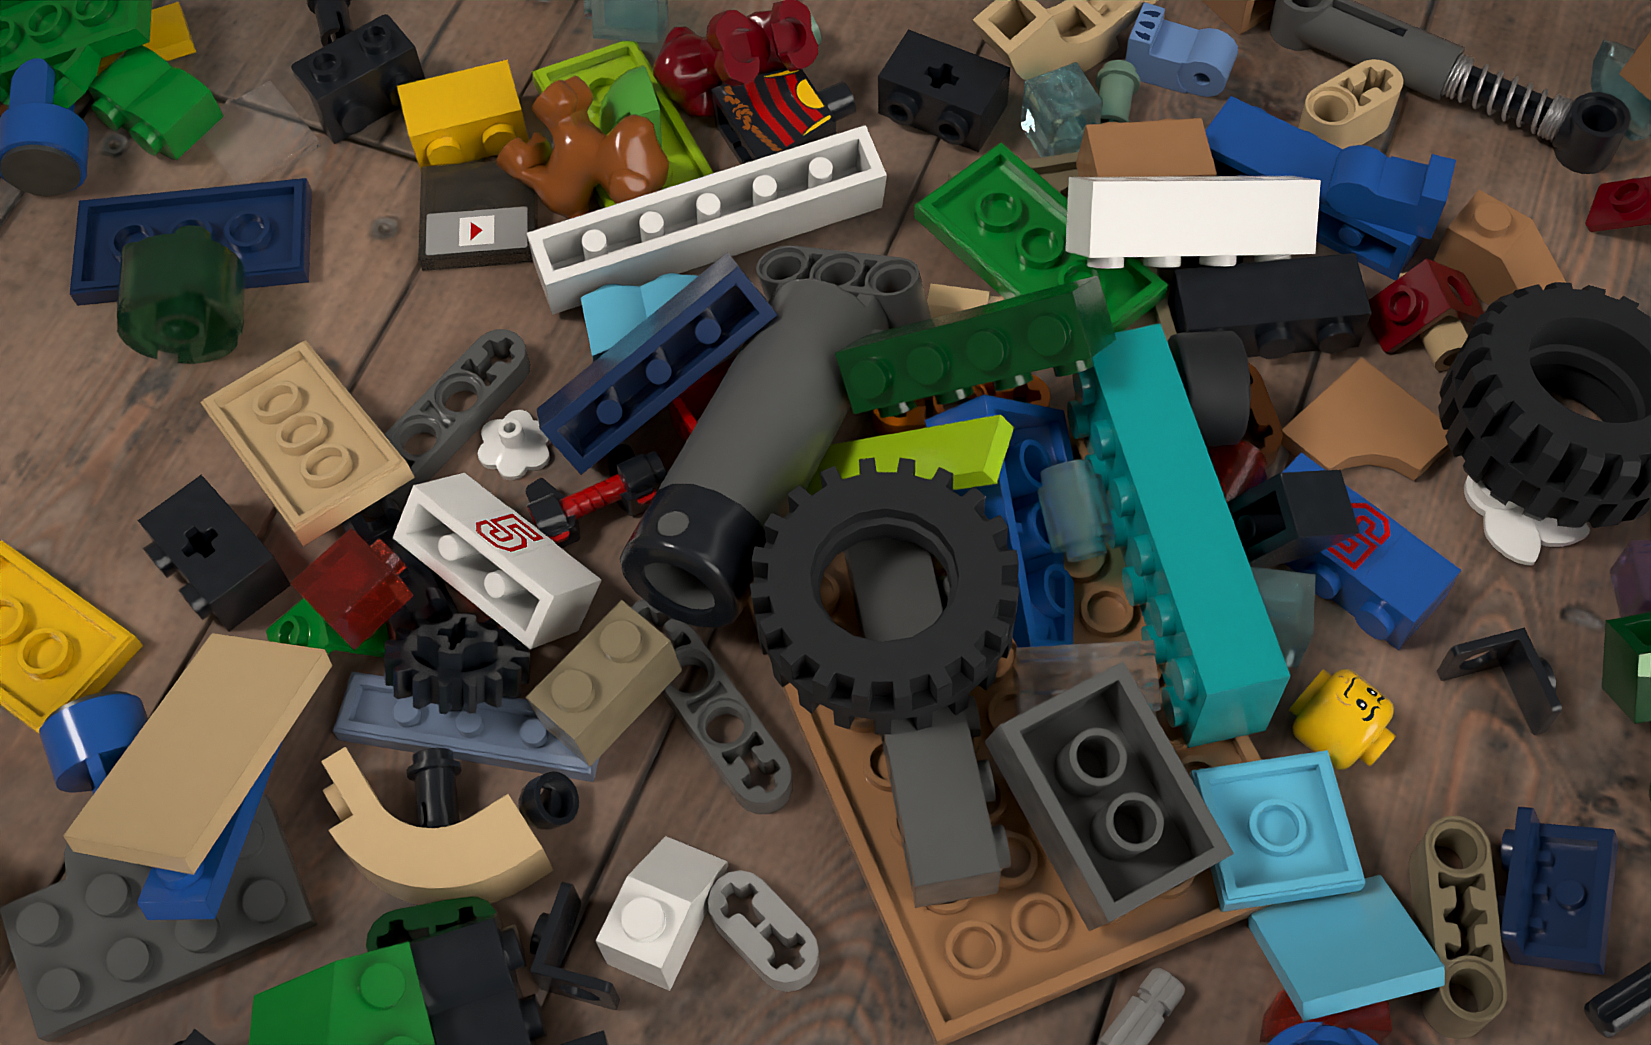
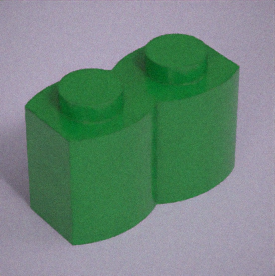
[88,45,224,160]

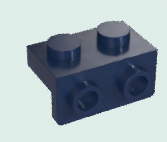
[1496,807,1619,975]

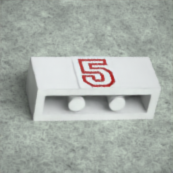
[393,473,601,649]

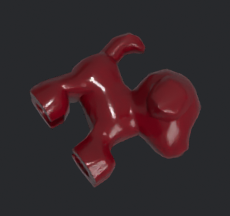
[653,0,818,117]

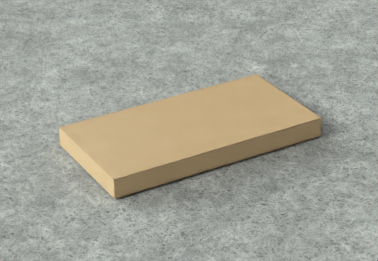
[200,340,415,547]
[63,633,332,875]

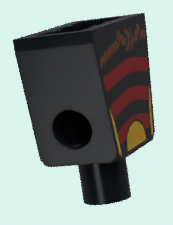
[711,68,856,165]

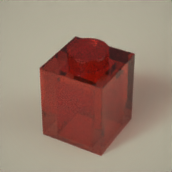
[290,528,414,650]

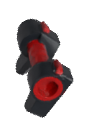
[525,444,667,548]

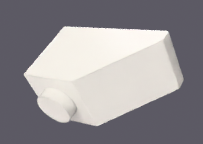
[596,836,728,991]

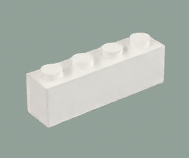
[1066,176,1321,268]

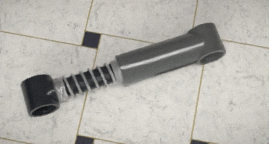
[1269,0,1631,174]

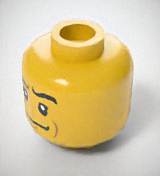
[1289,669,1396,770]

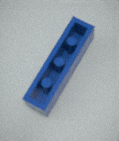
[1205,96,1425,281]

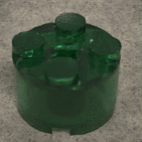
[117,225,245,364]

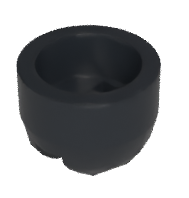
[518,771,579,830]

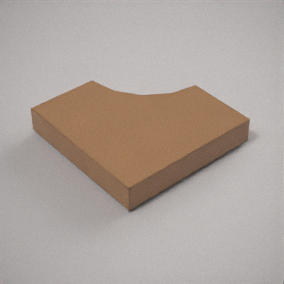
[1281,357,1450,481]

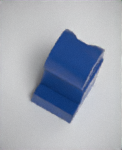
[1327,145,1456,239]

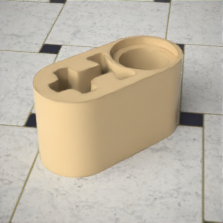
[1298,59,1403,149]

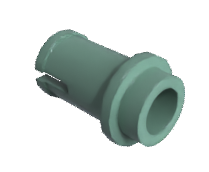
[1093,60,1141,124]

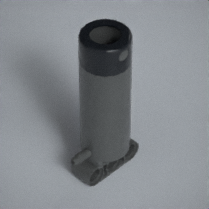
[620,245,931,628]

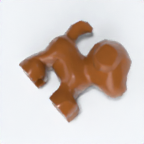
[496,76,670,219]

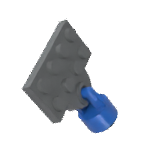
[0,691,317,1042]

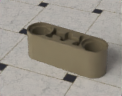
[1409,816,1507,1039]

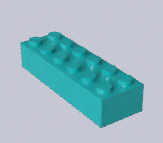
[1067,323,1290,748]

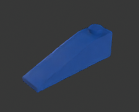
[925,394,1076,657]

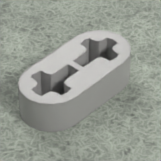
[708,870,820,992]

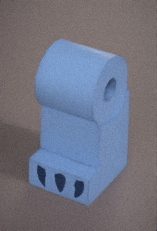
[1125,2,1238,97]

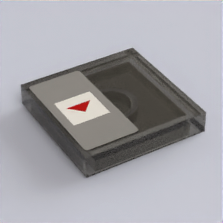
[418,161,538,271]

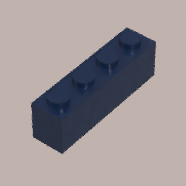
[537,252,777,475]

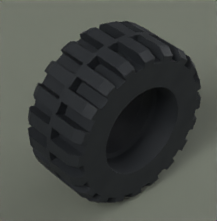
[1438,282,1651,528]

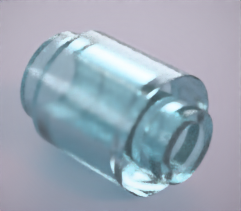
[1037,459,1117,562]

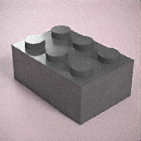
[985,661,1234,931]

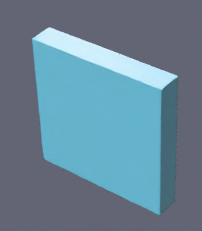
[1190,750,1366,912]
[1248,875,1445,1022]

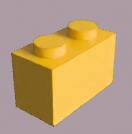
[397,59,529,173]

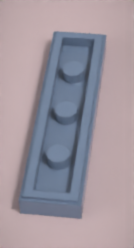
[333,671,600,782]

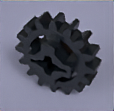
[384,613,530,714]

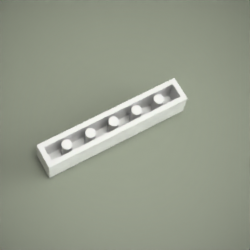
[527,125,887,315]

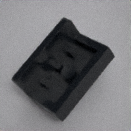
[291,14,425,144]

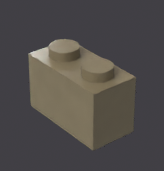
[526,600,682,767]

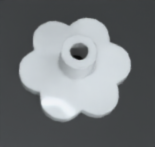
[478,410,551,481]

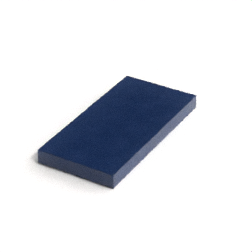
[70,178,312,306]

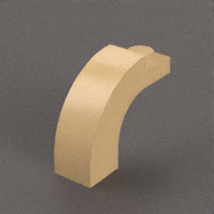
[973,0,1158,85]
[321,747,554,905]

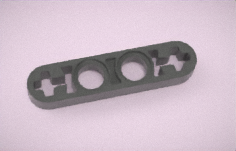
[361,329,531,518]
[631,600,793,814]

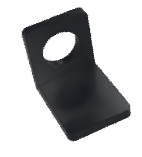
[1437,627,1562,735]
[530,882,620,1010]

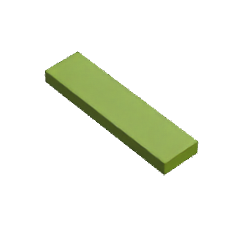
[806,414,1014,495]

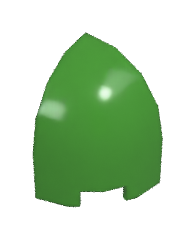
[599,65,662,147]

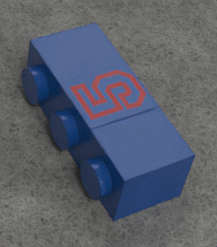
[1282,452,1461,651]

